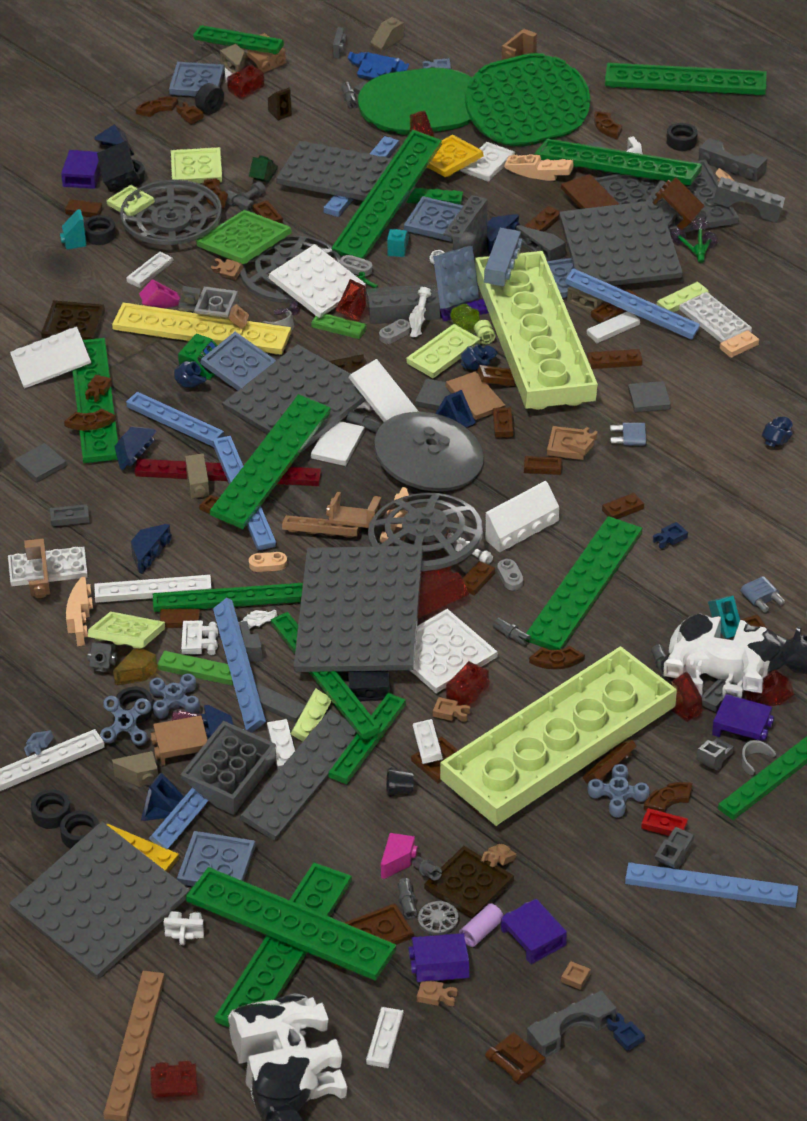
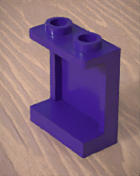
[712,694,774,742]
[501,899,567,965]

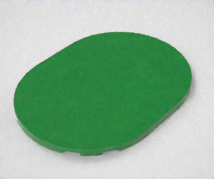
[465,53,590,147]
[358,68,472,135]

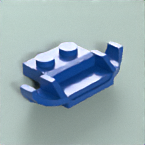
[348,52,409,80]

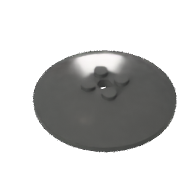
[374,412,484,491]

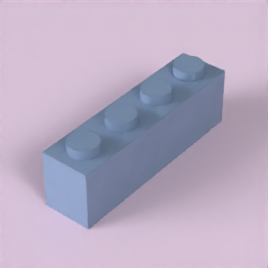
[484,228,523,286]

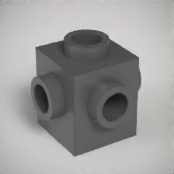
[87,643,117,672]

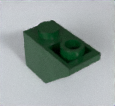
[249,155,278,182]

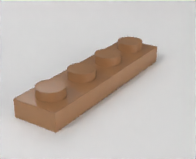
[282,515,360,538]

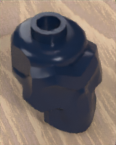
[460,344,498,370]
[174,361,207,388]
[761,417,793,448]

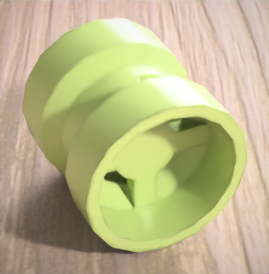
[474,320,495,344]

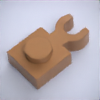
[211,258,243,280]
[569,427,598,456]
[433,697,470,722]
[481,844,516,867]
[417,981,458,1006]

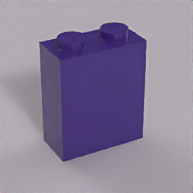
[61,150,101,189]
[408,933,469,982]

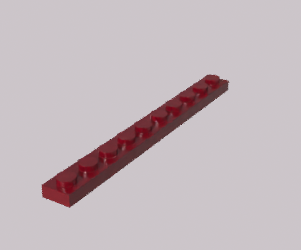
[135,459,321,486]

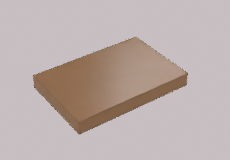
[445,372,505,420]

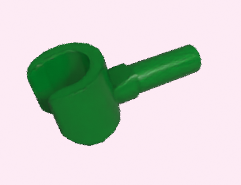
[356,272,378,288]

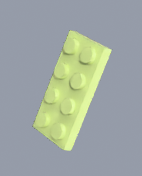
[407,324,480,378]

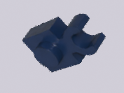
[653,522,688,549]
[607,1013,645,1051]

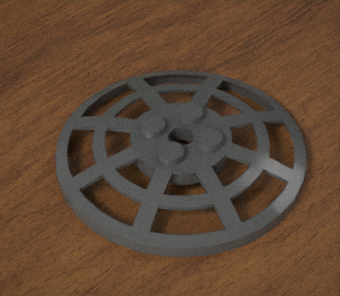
[120,180,222,245]
[240,235,341,303]
[368,493,483,571]

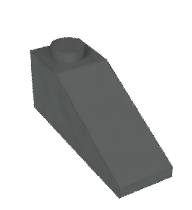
[516,225,566,261]

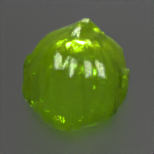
[450,303,480,331]

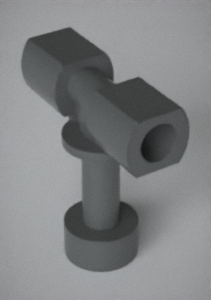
[226,181,265,212]

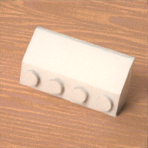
[10,327,91,389]
[486,481,559,552]

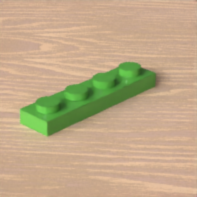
[157,651,233,686]

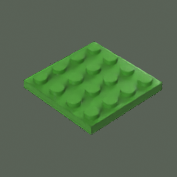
[196,210,292,264]

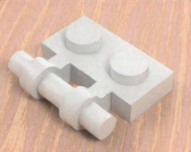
[181,621,218,655]

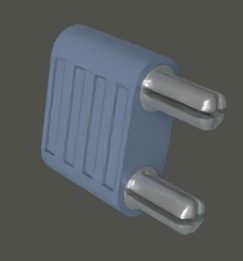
[610,423,646,446]
[740,577,785,612]

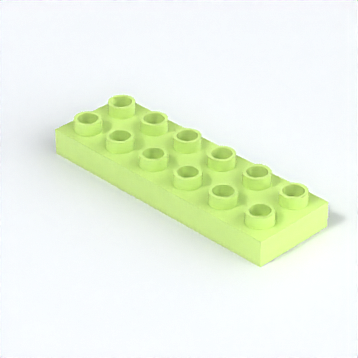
[475,251,598,410]
[440,646,677,826]

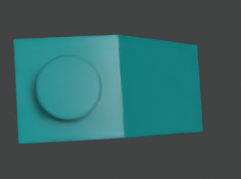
[60,209,86,250]
[387,229,410,257]
[708,596,740,639]

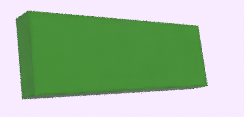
[311,314,367,339]

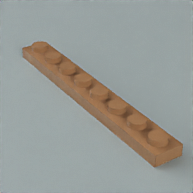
[104,971,165,1121]

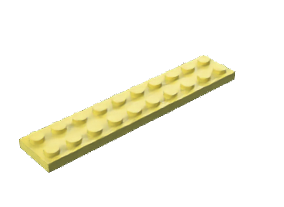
[112,303,291,355]

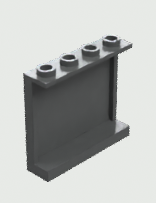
[443,195,487,262]

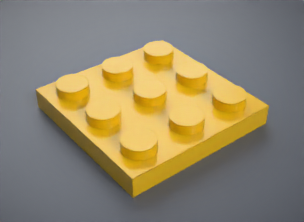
[427,135,484,177]

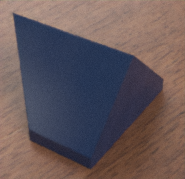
[94,124,128,147]
[435,390,476,427]
[141,773,184,821]

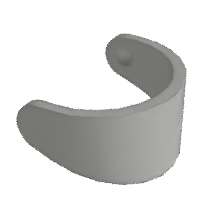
[262,310,295,331]
[741,740,776,775]

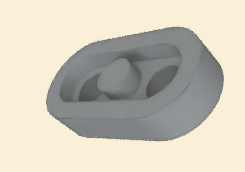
[340,255,372,276]
[379,319,410,344]
[497,559,523,590]

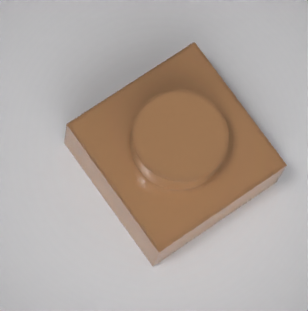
[228,304,249,329]
[561,961,590,990]

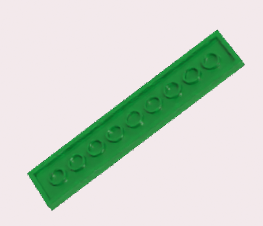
[605,63,767,95]
[332,130,442,259]
[535,139,702,185]
[73,338,118,463]
[210,394,331,529]
[525,516,642,650]
[215,862,352,1028]
[186,867,396,981]

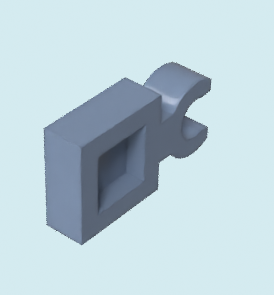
[423,59,451,69]
[24,730,53,756]

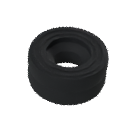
[195,83,224,114]

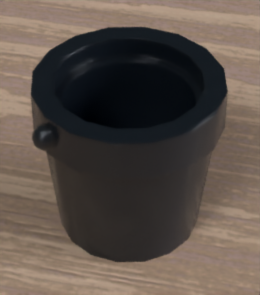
[386,767,414,797]

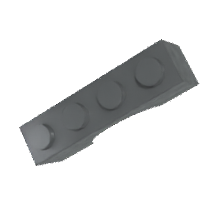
[698,138,767,182]
[713,177,785,223]
[527,990,617,1058]

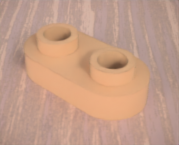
[249,552,287,572]

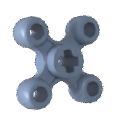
[149,674,200,719]
[100,696,151,746]
[587,764,650,817]

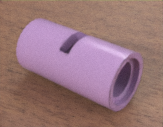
[459,904,503,947]

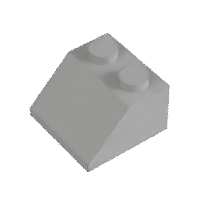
[194,287,240,318]

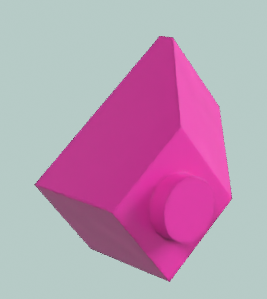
[139,279,179,309]
[381,833,418,879]

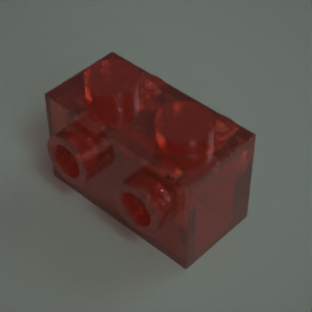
[227,65,265,98]
[446,661,490,706]
[150,1061,198,1098]

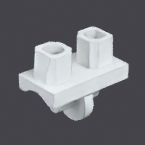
[164,911,204,945]

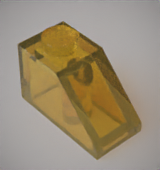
[113,648,158,686]

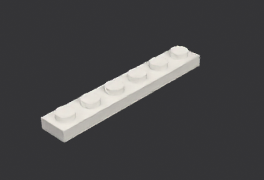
[95,575,211,603]
[0,729,104,791]

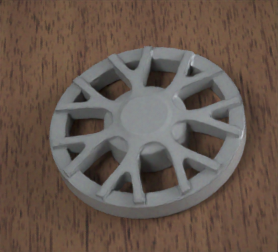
[418,901,459,935]

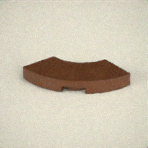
[136,97,178,117]
[594,111,622,139]
[203,178,228,209]
[64,408,116,430]
[529,646,585,669]
[644,782,693,813]

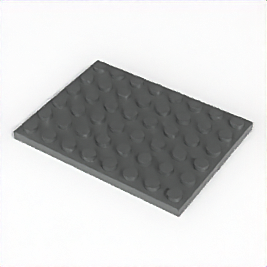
[594,159,739,235]
[294,545,423,672]

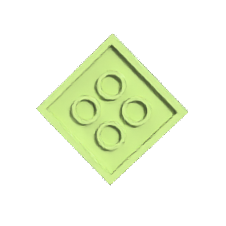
[171,147,222,184]
[88,612,165,649]

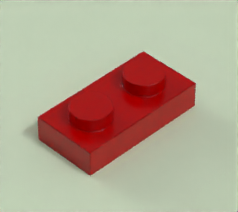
[641,808,688,836]

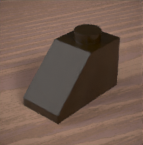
[268,88,292,121]

